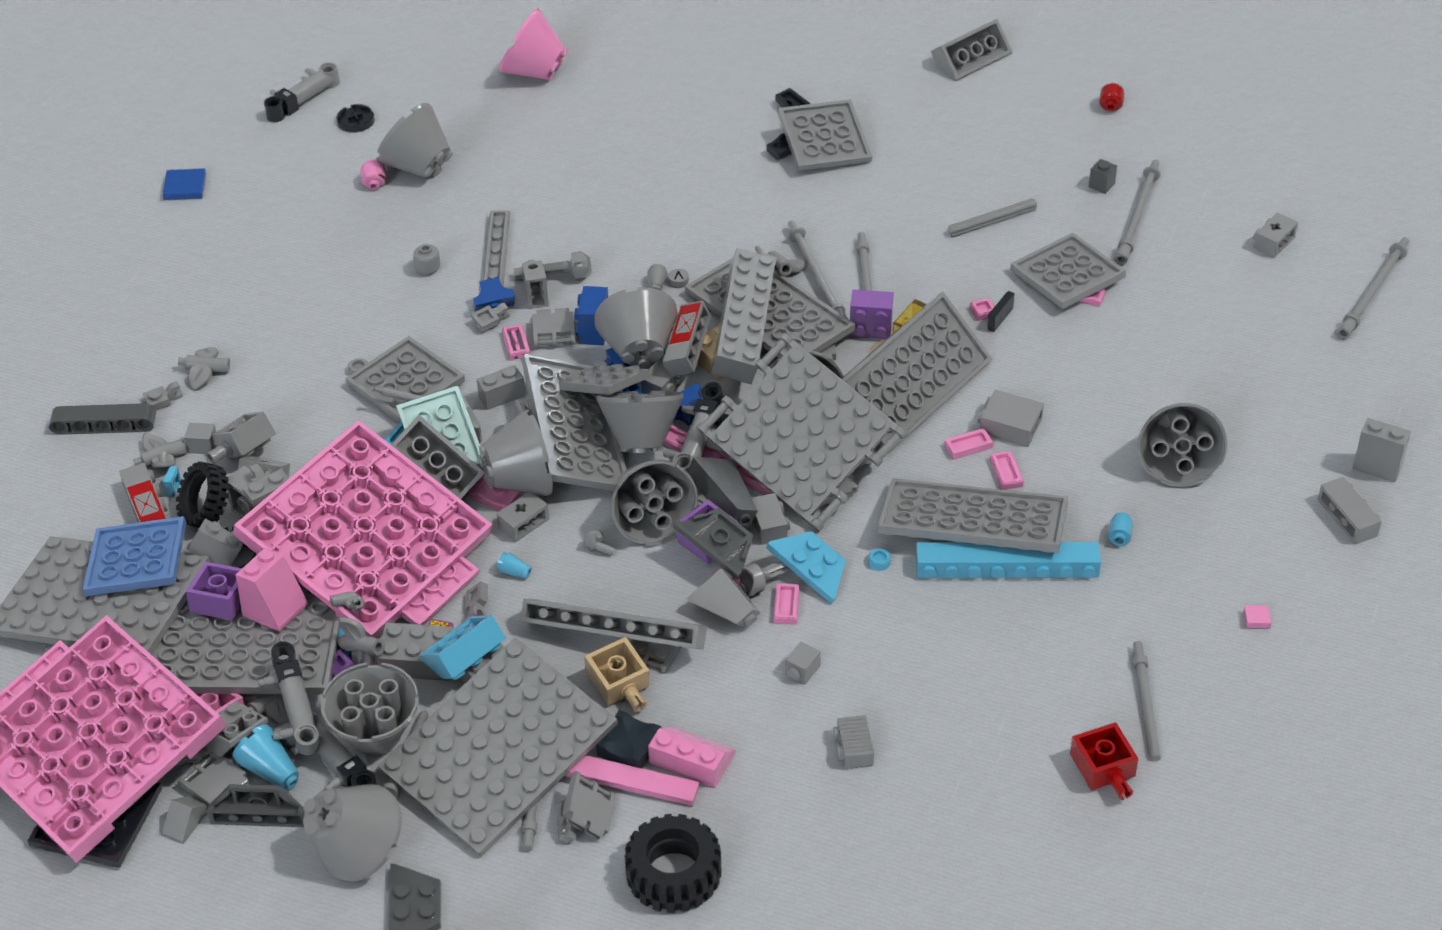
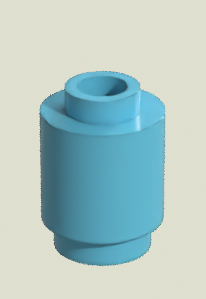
[1108,512,1133,546]

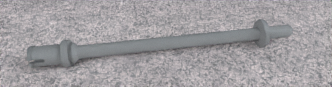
[1115,160,1161,264]
[788,220,848,319]
[1337,237,1409,339]

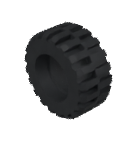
[625,814,722,913]

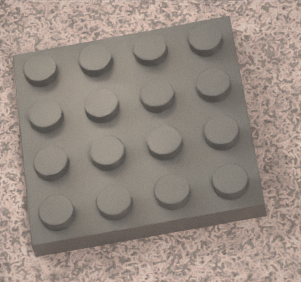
[778,99,872,171]
[1010,233,1126,309]
[346,336,465,423]

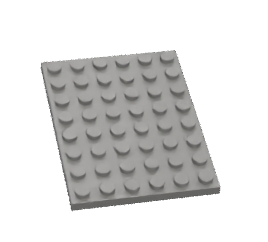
[0,536,210,655]
[152,591,340,694]
[377,637,618,857]

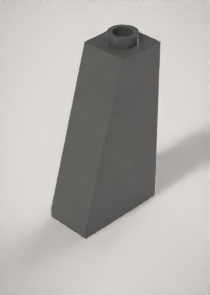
[687,457,758,528]

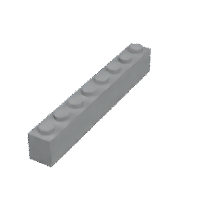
[520,598,707,649]

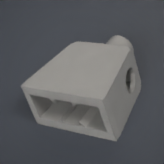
[522,260,549,309]

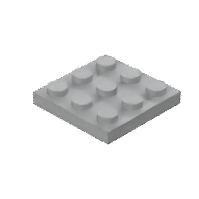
[559,363,649,395]

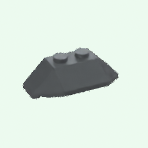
[207,784,305,828]

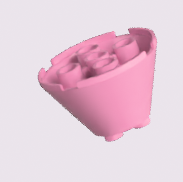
[498,8,568,81]

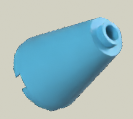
[233,724,299,790]

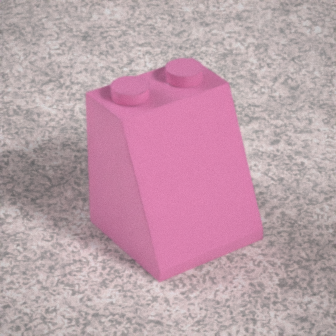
[236,548,308,632]

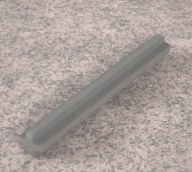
[948,198,1037,236]

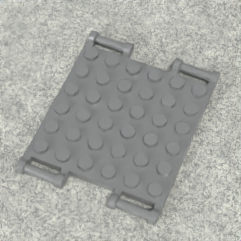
[696,332,908,532]

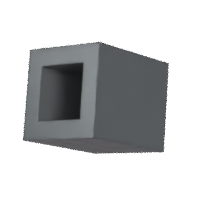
[1088,159,1117,194]

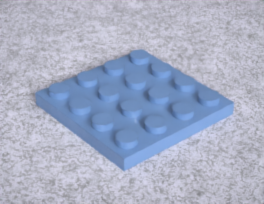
[83,516,186,596]

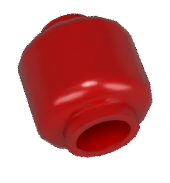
[1099,83,1125,111]

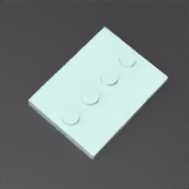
[396,386,480,467]

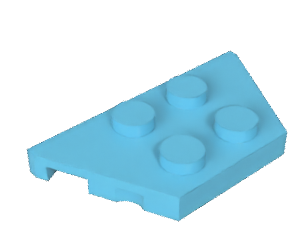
[766,531,846,604]

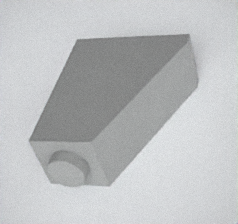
[687,568,761,628]

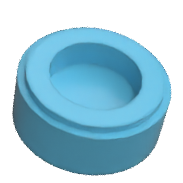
[868,548,891,571]

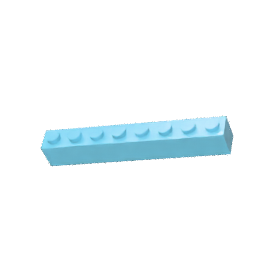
[916,542,1101,578]

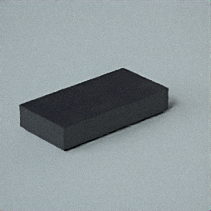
[988,291,1015,332]

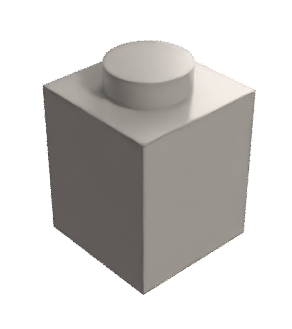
[184,423,217,454]
[785,642,821,684]

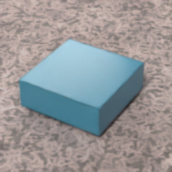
[162,466,181,497]

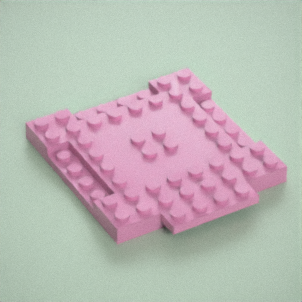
[233,420,493,638]
[0,615,227,863]

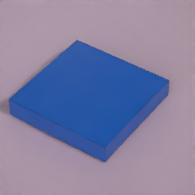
[163,168,206,200]

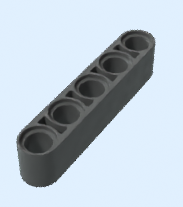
[49,403,156,435]

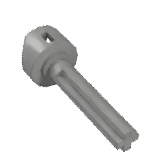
[513,251,592,280]
[740,561,792,597]

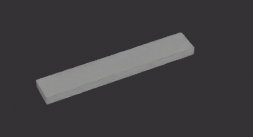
[483,210,510,287]

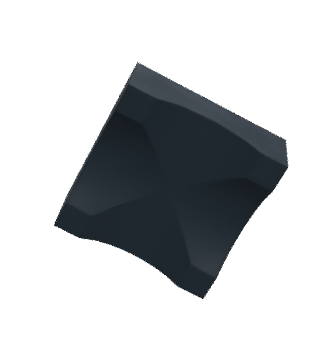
[596,710,662,769]

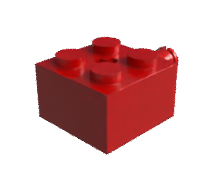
[1070,722,1139,800]

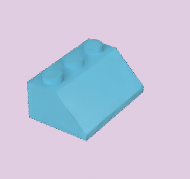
[418,615,506,680]

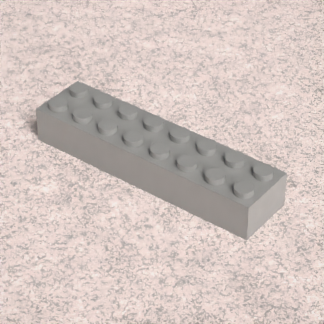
[711,248,776,385]

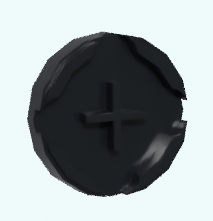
[336,104,375,133]

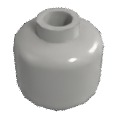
[413,244,440,274]

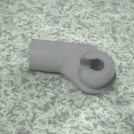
[330,591,365,611]

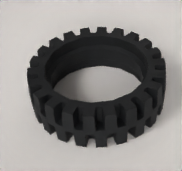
[176,461,229,528]

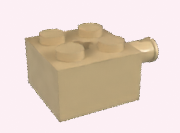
[585,637,649,712]

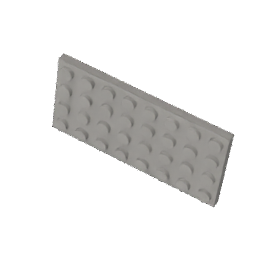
[685,258,855,358]
[841,292,993,452]
[521,353,627,492]
[878,478,1068,553]

